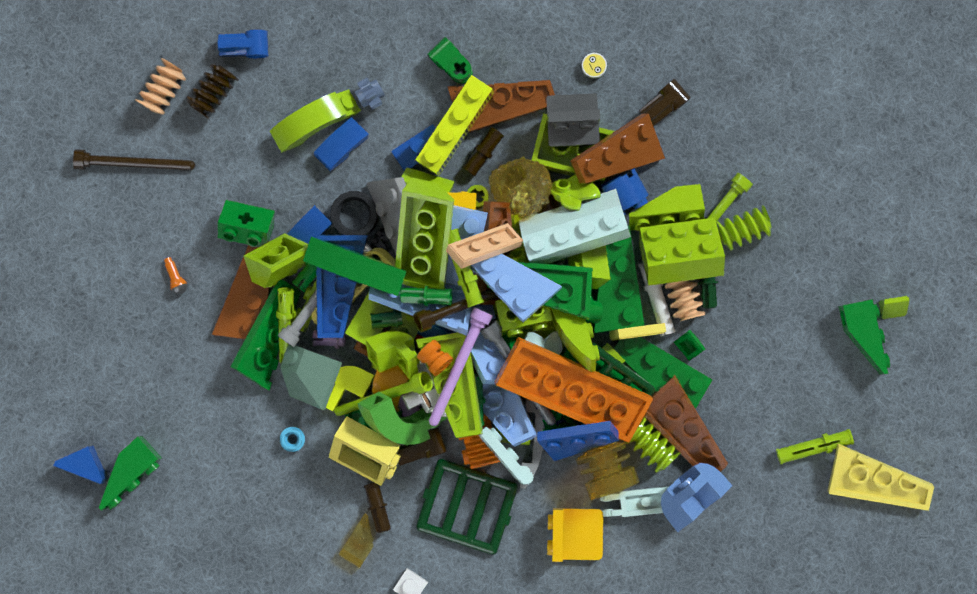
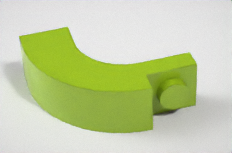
[270,89,361,153]

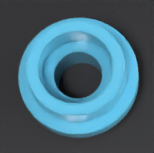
[280,427,305,452]

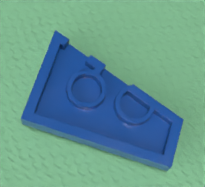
[537,421,619,461]

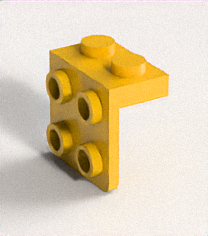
[547,508,603,562]

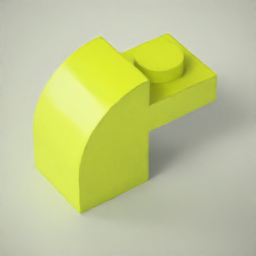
[326,366,375,411]

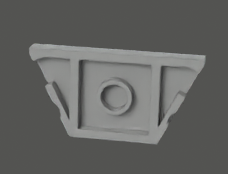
[367,177,406,254]

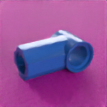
[218,30,268,59]

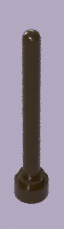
[73,149,195,170]
[413,289,498,333]

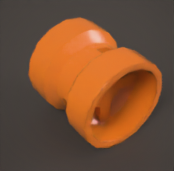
[417,340,453,376]

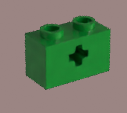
[218,200,275,247]

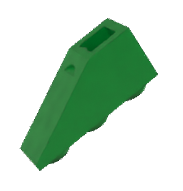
[838,299,890,375]
[99,436,162,511]

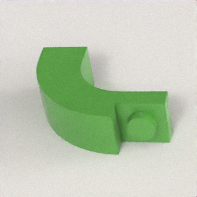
[357,392,448,445]

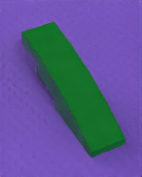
[303,236,407,296]

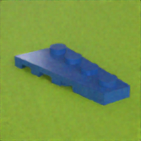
[316,235,368,338]

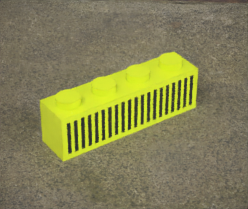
[415,75,494,176]

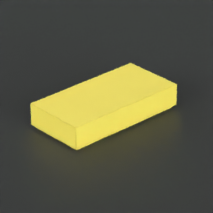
[609,323,666,341]

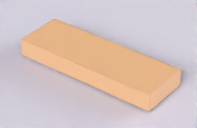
[446,223,523,269]

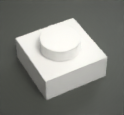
[393,568,428,594]

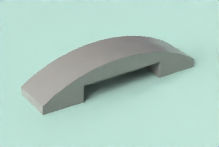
[520,398,544,488]

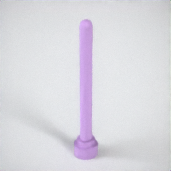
[429,307,492,426]

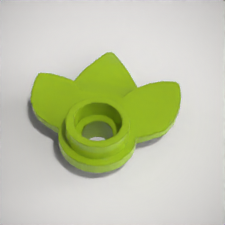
[551,175,601,211]

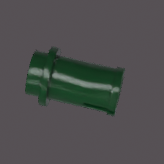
[370,309,403,329]

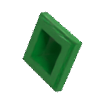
[674,330,706,361]

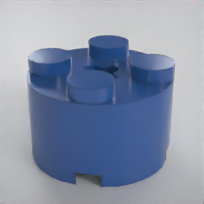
[598,168,649,215]

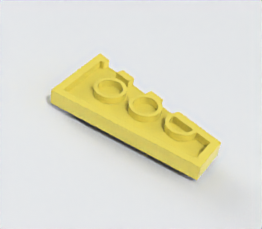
[828,444,934,511]

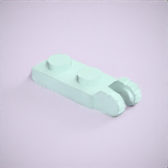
[478,426,534,485]
[599,486,669,517]

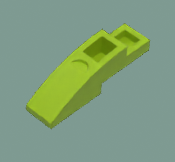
[550,308,600,372]

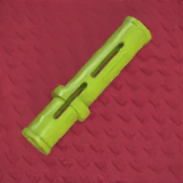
[450,228,484,308]
[276,287,296,363]
[776,429,854,464]

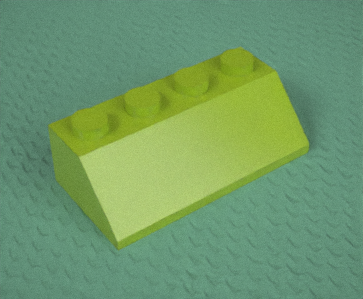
[395,178,454,289]

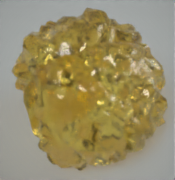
[488,156,553,219]

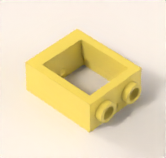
[329,416,401,486]

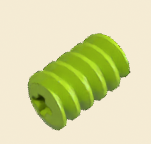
[716,205,772,250]
[626,417,681,473]

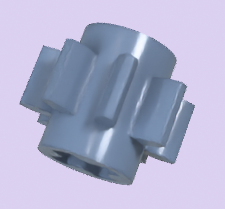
[355,78,385,110]

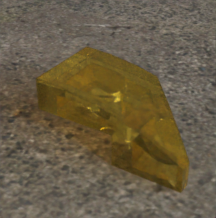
[338,514,374,569]

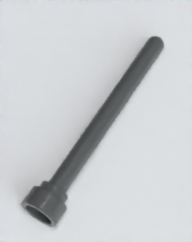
[480,319,556,426]

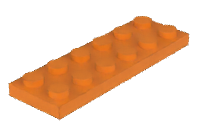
[494,337,653,443]

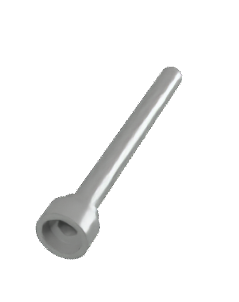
[277,289,317,347]

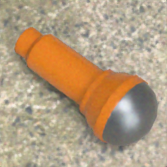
[164,257,187,294]

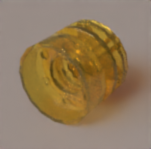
[575,441,640,500]

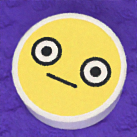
[582,53,607,79]

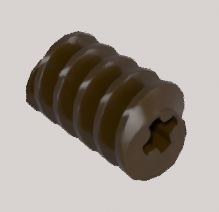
[185,64,239,120]

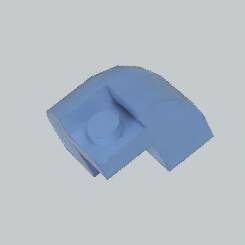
[661,463,732,532]

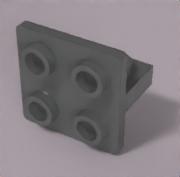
[546,93,600,147]

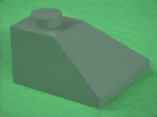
[280,344,342,410]

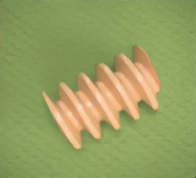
[135,58,186,115]
[665,280,705,321]

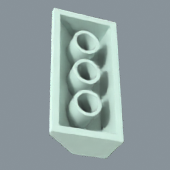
[519,189,631,264]

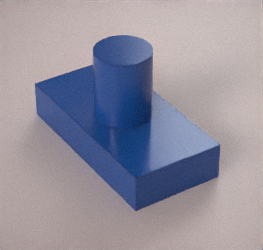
[391,124,436,171]

